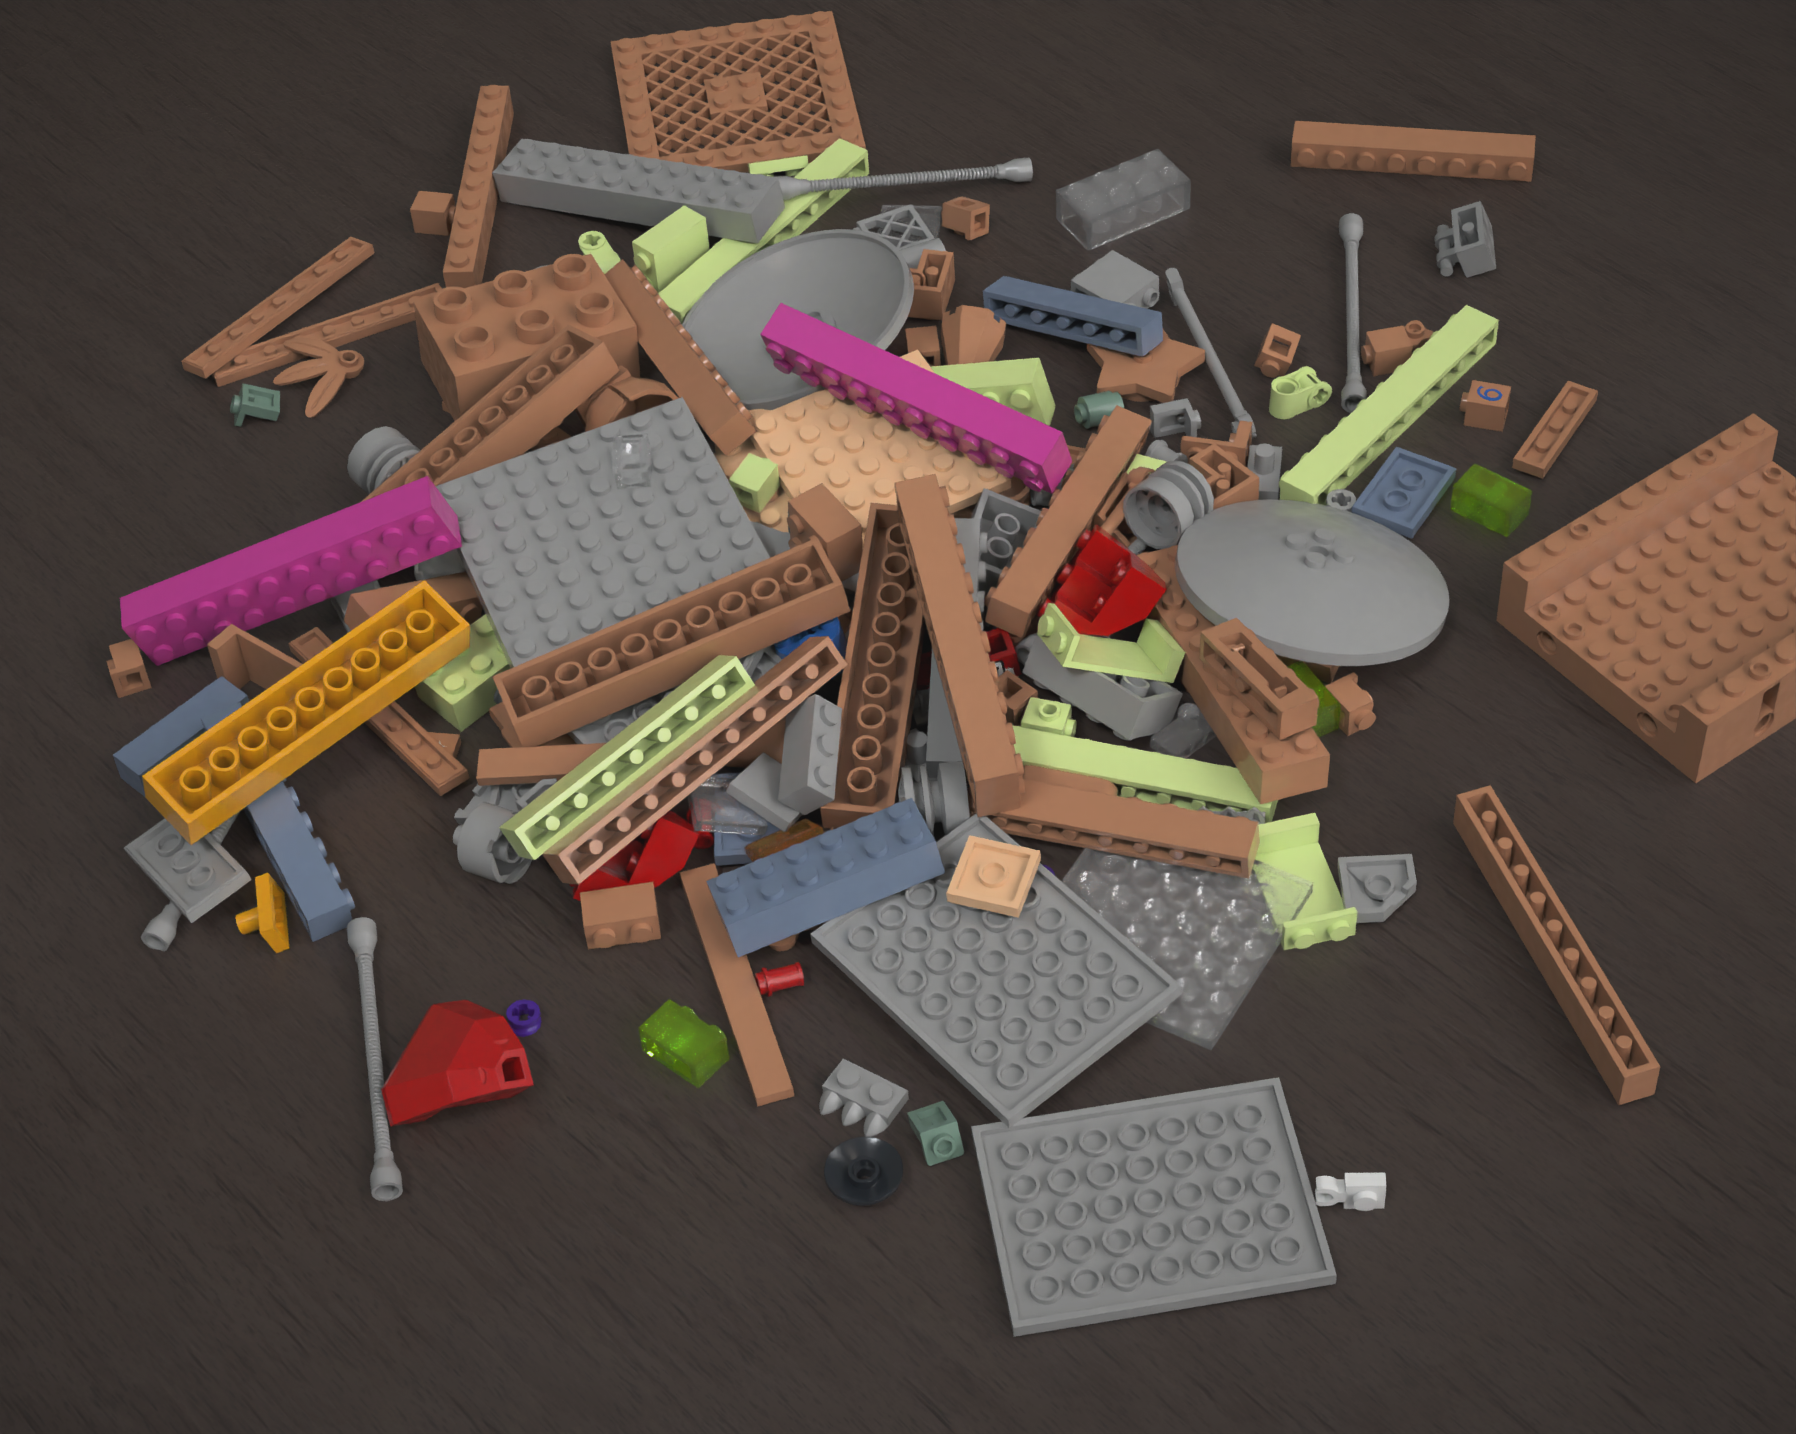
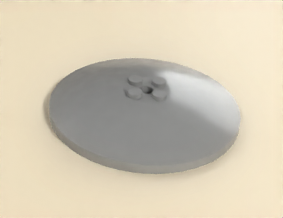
[682,229,914,410]
[1175,499,1450,666]

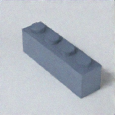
[113,676,249,797]

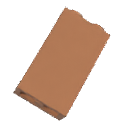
[207,624,303,690]

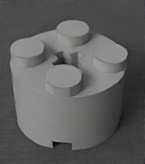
[453,802,532,884]

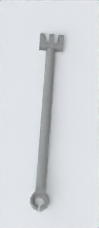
[1165,268,1257,439]

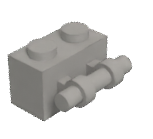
[1434,201,1496,278]

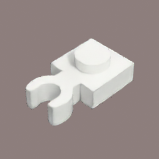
[1315,1173,1387,1211]

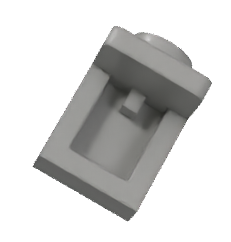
[1150,398,1201,438]

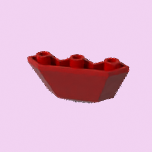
[1036,524,1166,636]
[569,810,699,901]
[381,1000,534,1127]

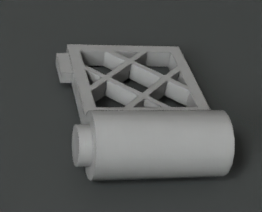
[853,204,946,269]

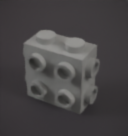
[1071,250,1159,309]

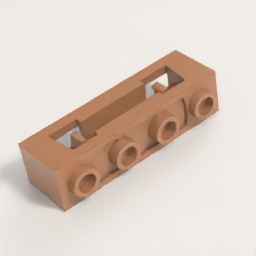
[1199,618,1319,740]

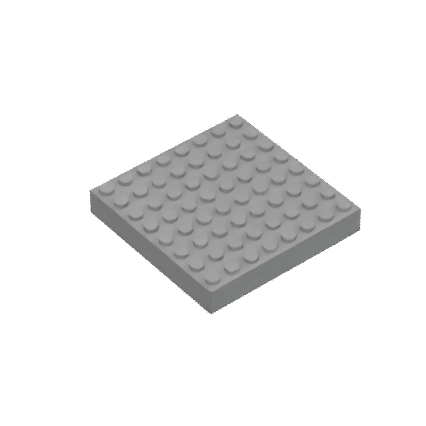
[436,397,770,669]

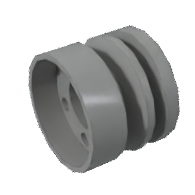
[347,426,421,494]
[1123,461,1214,549]
[898,761,970,836]

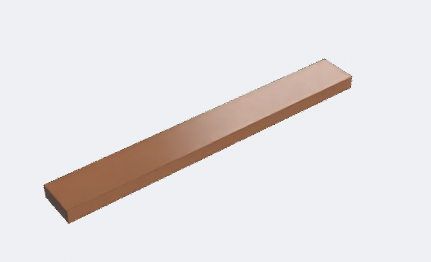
[181,237,375,379]
[211,283,442,387]
[288,627,469,796]
[679,863,794,1107]

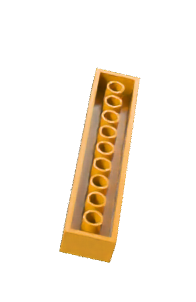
[142,580,470,845]

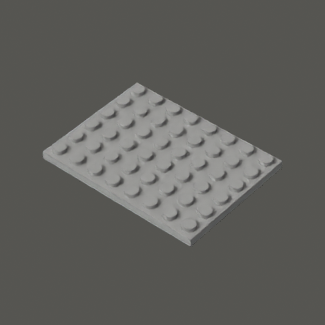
[810,814,1182,1129]
[971,1077,1337,1337]

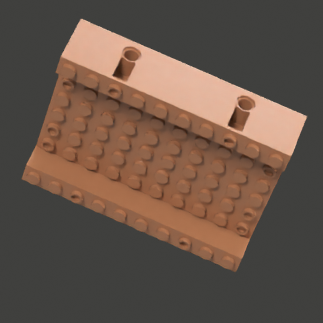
[1496,413,1796,783]

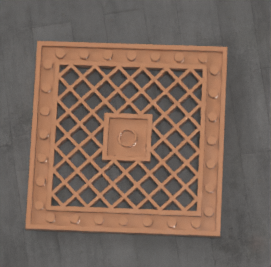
[611,11,866,173]

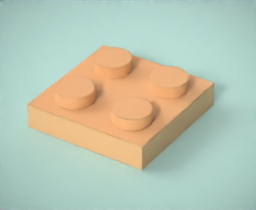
[946,835,1041,918]

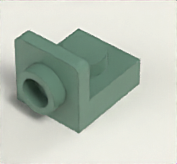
[230,383,280,427]
[907,1101,964,1166]

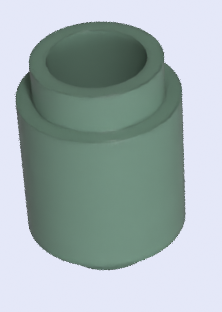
[1074,390,1124,428]

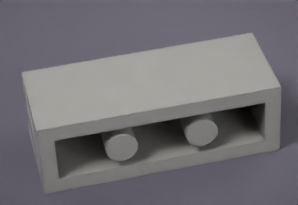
[778,694,842,815]

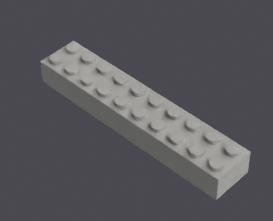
[492,139,785,243]

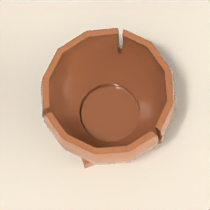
[575,365,679,432]

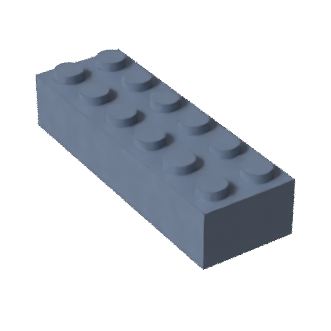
[706,798,945,957]

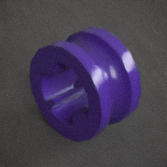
[506,999,542,1037]

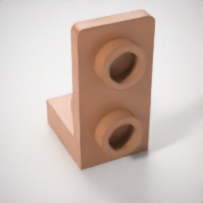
[1181,421,1253,467]

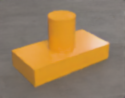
[235,873,290,953]

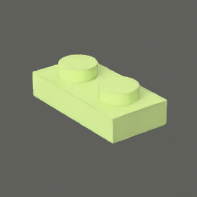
[748,155,809,177]

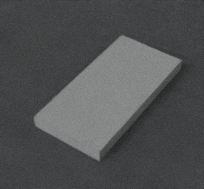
[124,819,252,923]

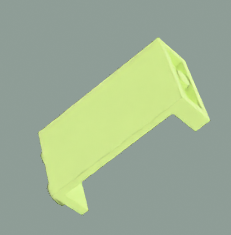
[1037,603,1185,683]
[1252,813,1357,950]

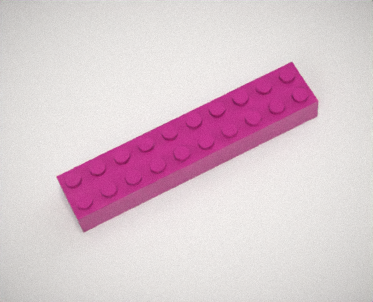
[760,302,1072,494]
[120,476,462,666]

